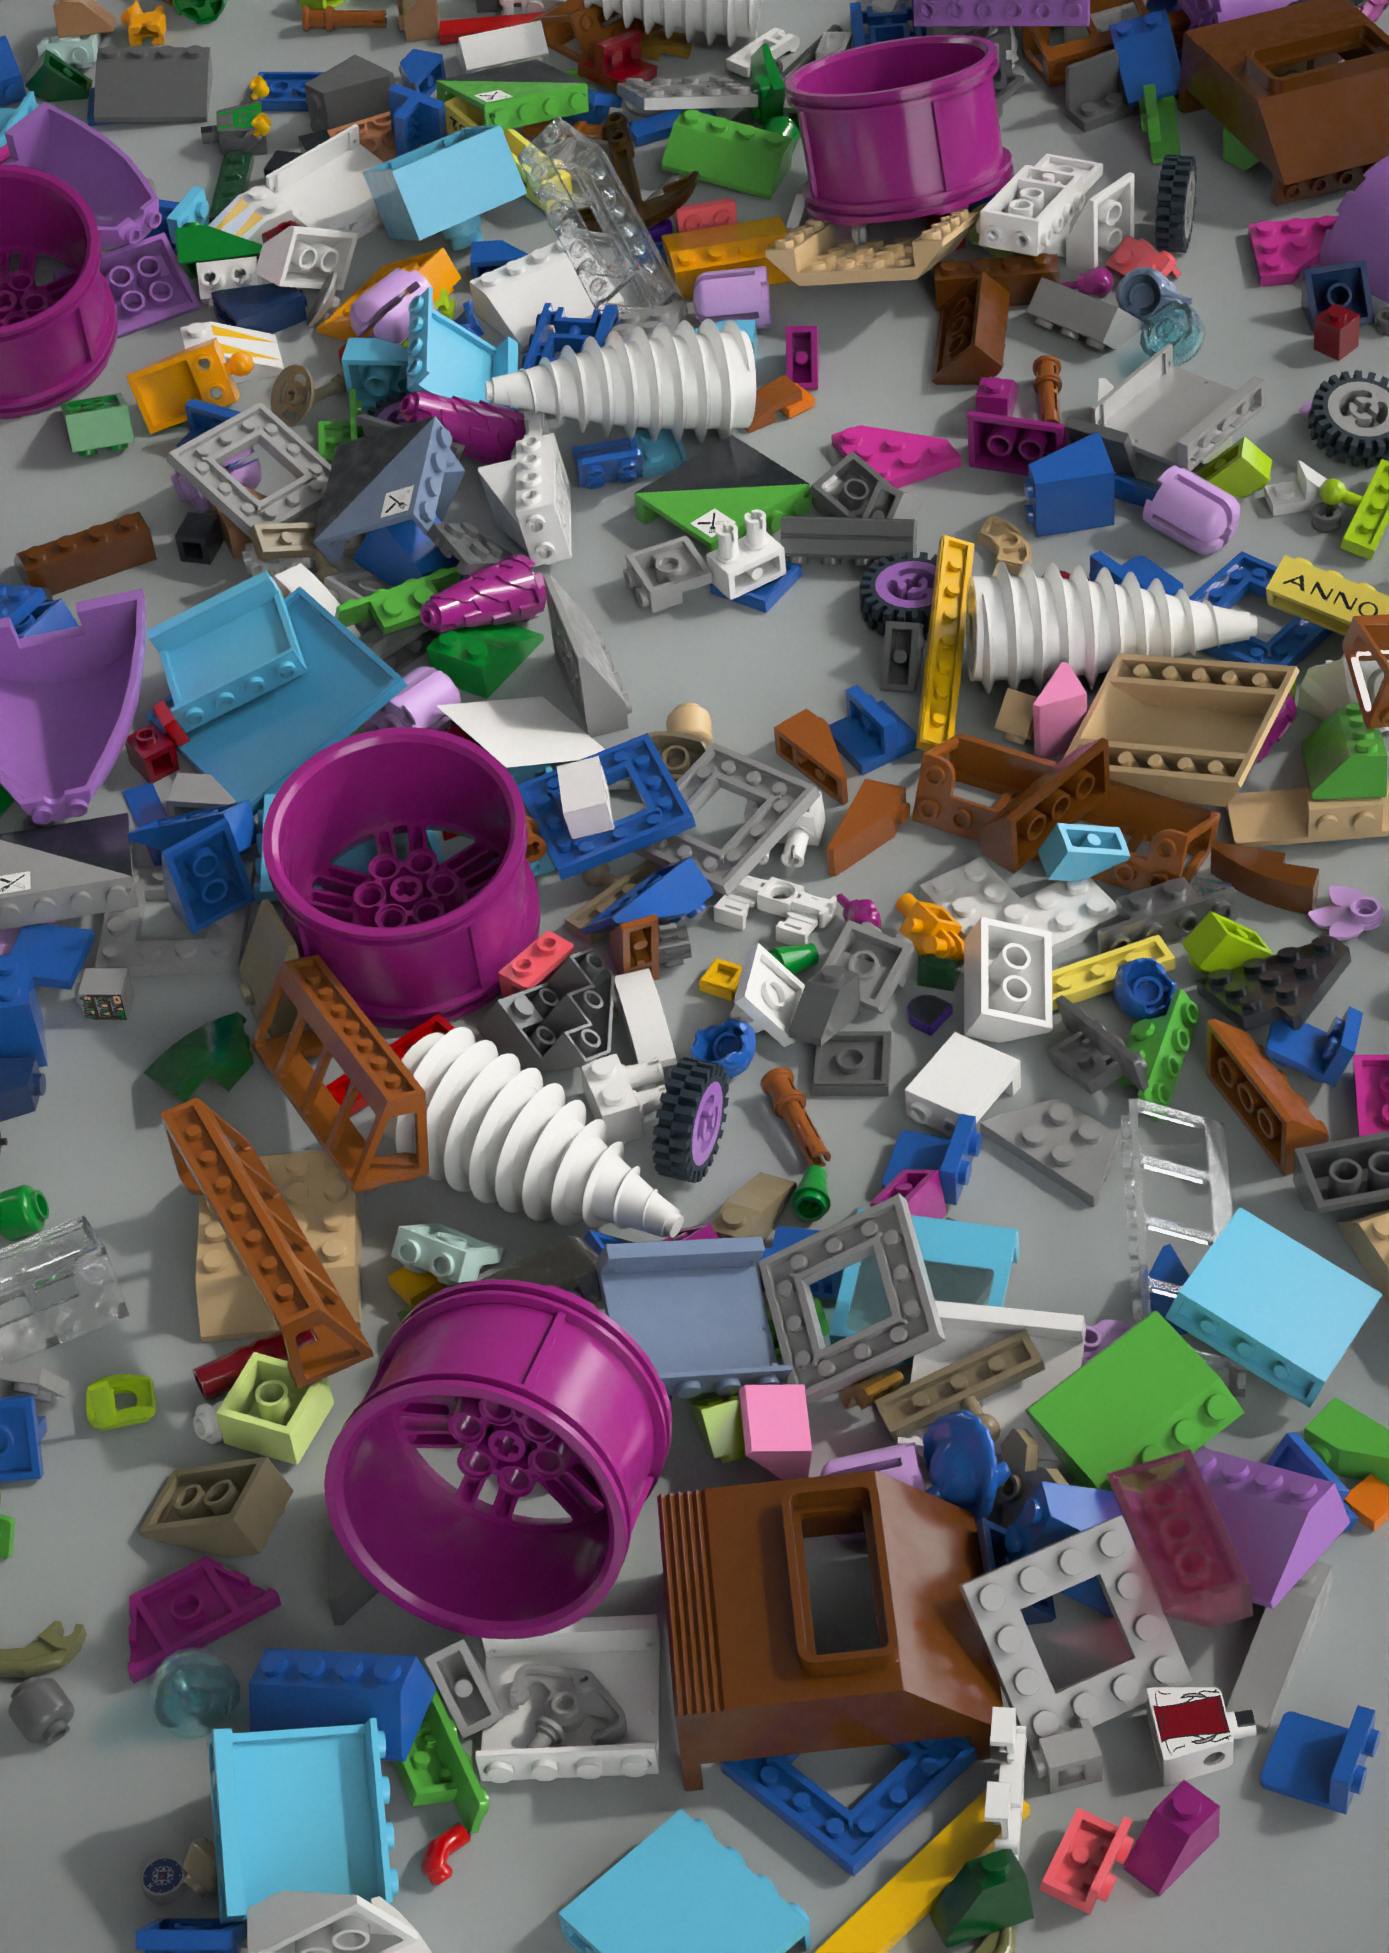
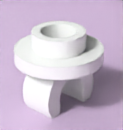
[193,1401,223,1445]

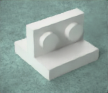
[730,943,805,1047]

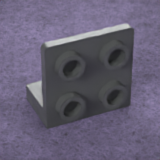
[1065,49,1134,133]

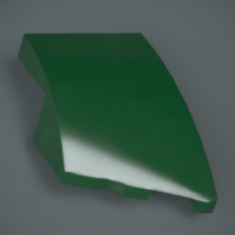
[144,1012,254,1102]

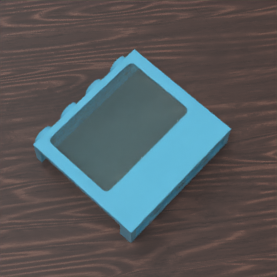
[829,1208,1020,1366]

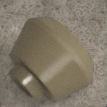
[182,1837,218,1897]

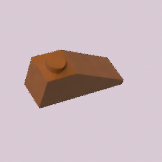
[774,708,848,805]
[827,779,911,877]
[609,914,659,981]

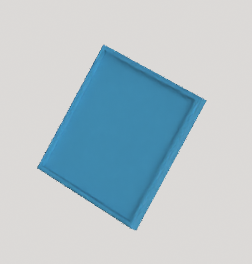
[145,587,408,816]

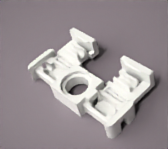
[714,875,837,946]
[984,1707,1027,1861]

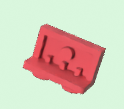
[672,198,737,233]
[1105,235,1181,279]
[498,930,574,998]
[1039,1808,1135,1915]

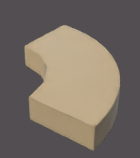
[977,515,1031,575]

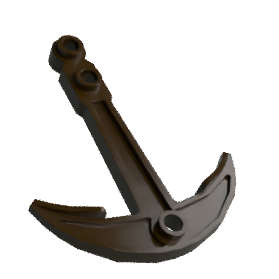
[559,112,700,237]

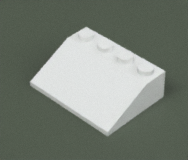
[469,235,625,352]

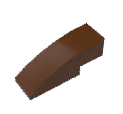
[1211,841,1319,915]

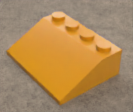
[661,216,792,300]
[316,247,461,341]

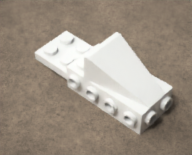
[976,154,1103,257]
[478,410,572,567]

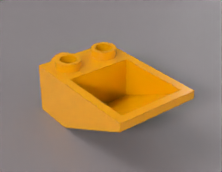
[126,337,254,434]

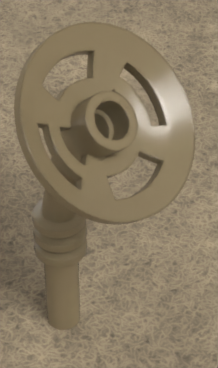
[271,364,347,427]

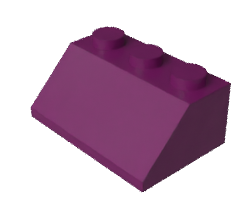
[967,411,1071,476]

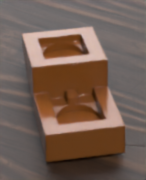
[744,375,802,433]

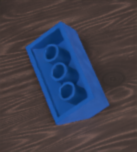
[249,1648,436,1762]

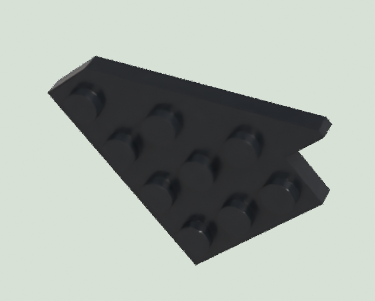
[1196,936,1351,1031]

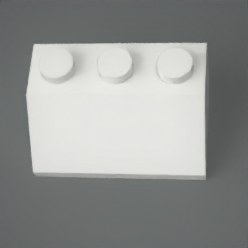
[456,20,549,74]
[255,226,359,290]
[964,917,1053,1043]

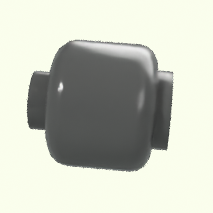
[8,1676,75,1744]

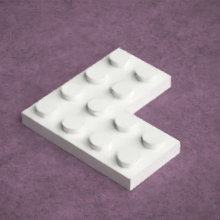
[919,857,1124,956]

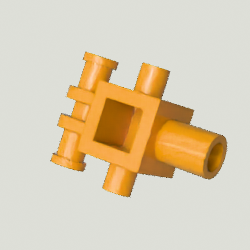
[895,893,964,961]

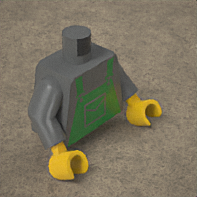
[201,75,272,156]

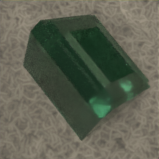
[917,955,962,991]

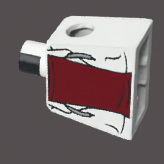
[1146,1687,1256,1786]

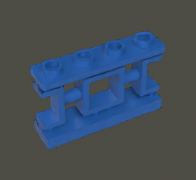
[849,0,927,48]
[522,303,619,370]

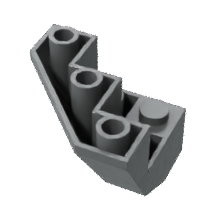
[476,947,615,1072]

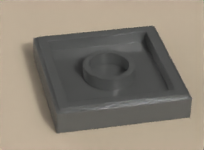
[1065,417,1140,477]
[811,1031,892,1096]

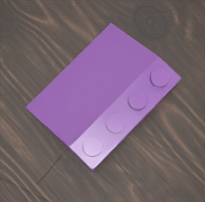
[53,232,201,338]
[1147,1447,1350,1609]

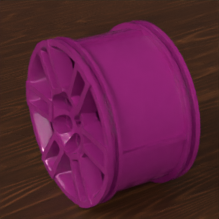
[785,35,1014,226]
[0,164,118,419]
[262,727,541,1030]
[324,1279,672,1640]

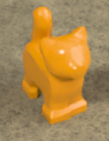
[121,0,166,48]

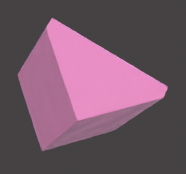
[1033,662,1087,759]
[739,1384,812,1480]

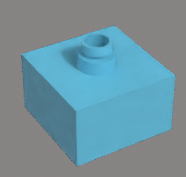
[363,125,527,251]

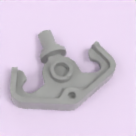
[509,1663,627,1748]

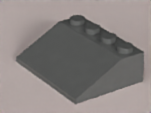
[94,45,213,122]

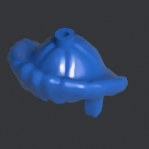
[922,1410,1011,1524]

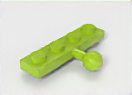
[1319,459,1389,560]

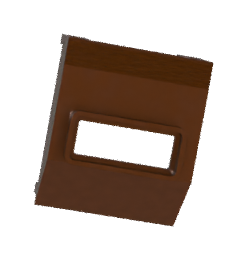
[1178,0,1389,206]
[657,1470,1003,1791]

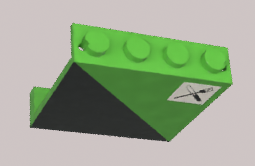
[436,59,589,130]
[634,435,812,553]

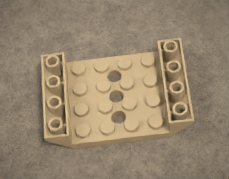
[765,209,979,286]

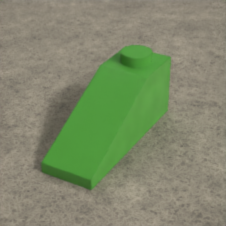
[1304,1397,1389,1485]

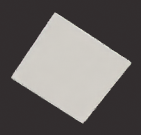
[437,696,605,768]

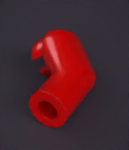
[421,1822,471,1886]

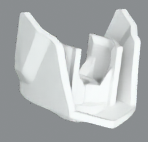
[1298,654,1389,733]

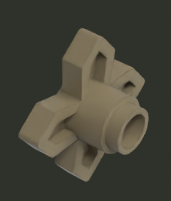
[993,1428,1069,1529]

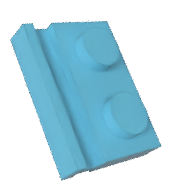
[166,186,211,255]
[634,428,688,478]

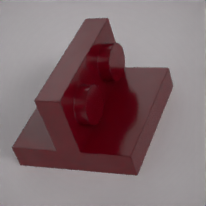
[577,29,658,91]

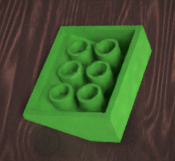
[1025,1310,1245,1498]

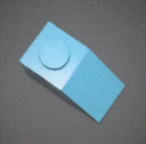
[1037,823,1131,882]

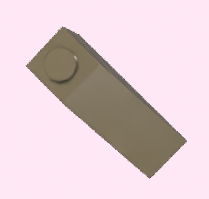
[711,1172,797,1243]

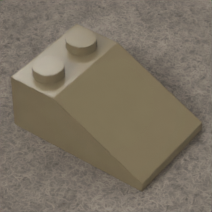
[238,899,309,1038]
[139,1456,294,1558]

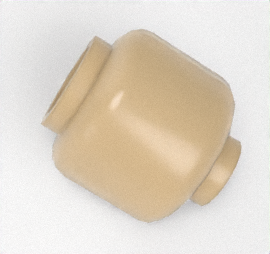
[666,703,713,747]

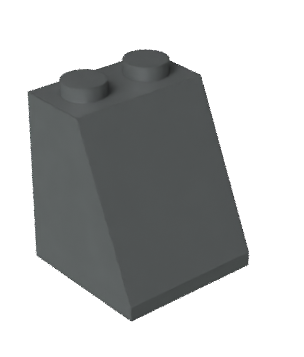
[304,55,395,132]

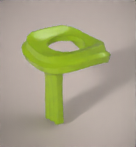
[86,1374,156,1431]

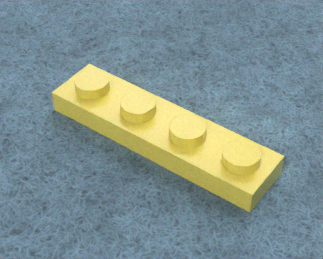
[1052,934,1175,1011]

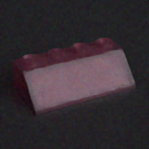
[1107,1449,1253,1629]

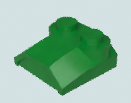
[749,44,785,125]

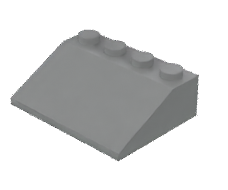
[543,574,632,738]

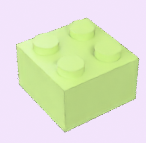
[216,1352,334,1465]

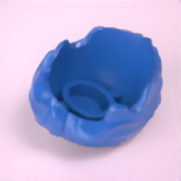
[1113,958,1177,1020]
[690,1018,756,1078]

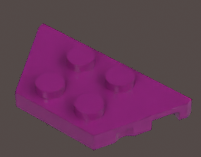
[128,1556,282,1684]

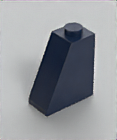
[211,283,308,334]
[0,1058,46,1122]

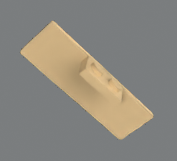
[1226,781,1389,848]

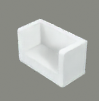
[557,756,614,839]

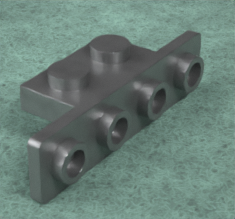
[1097,876,1238,955]
[1048,995,1149,1095]

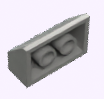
[1026,277,1144,351]

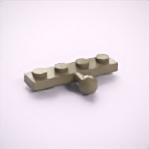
[249,522,368,585]
[565,859,663,946]
[874,1329,1045,1443]

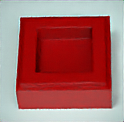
[153,700,190,747]

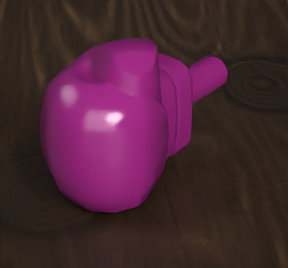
[1060,267,1114,297]
[836,893,882,930]

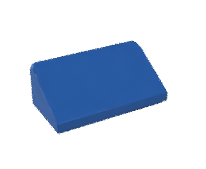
[1114,473,1161,507]

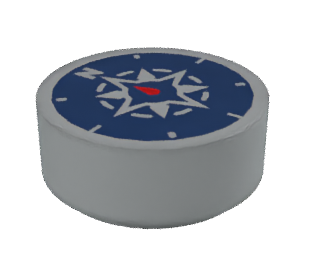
[140,1856,188,1904]

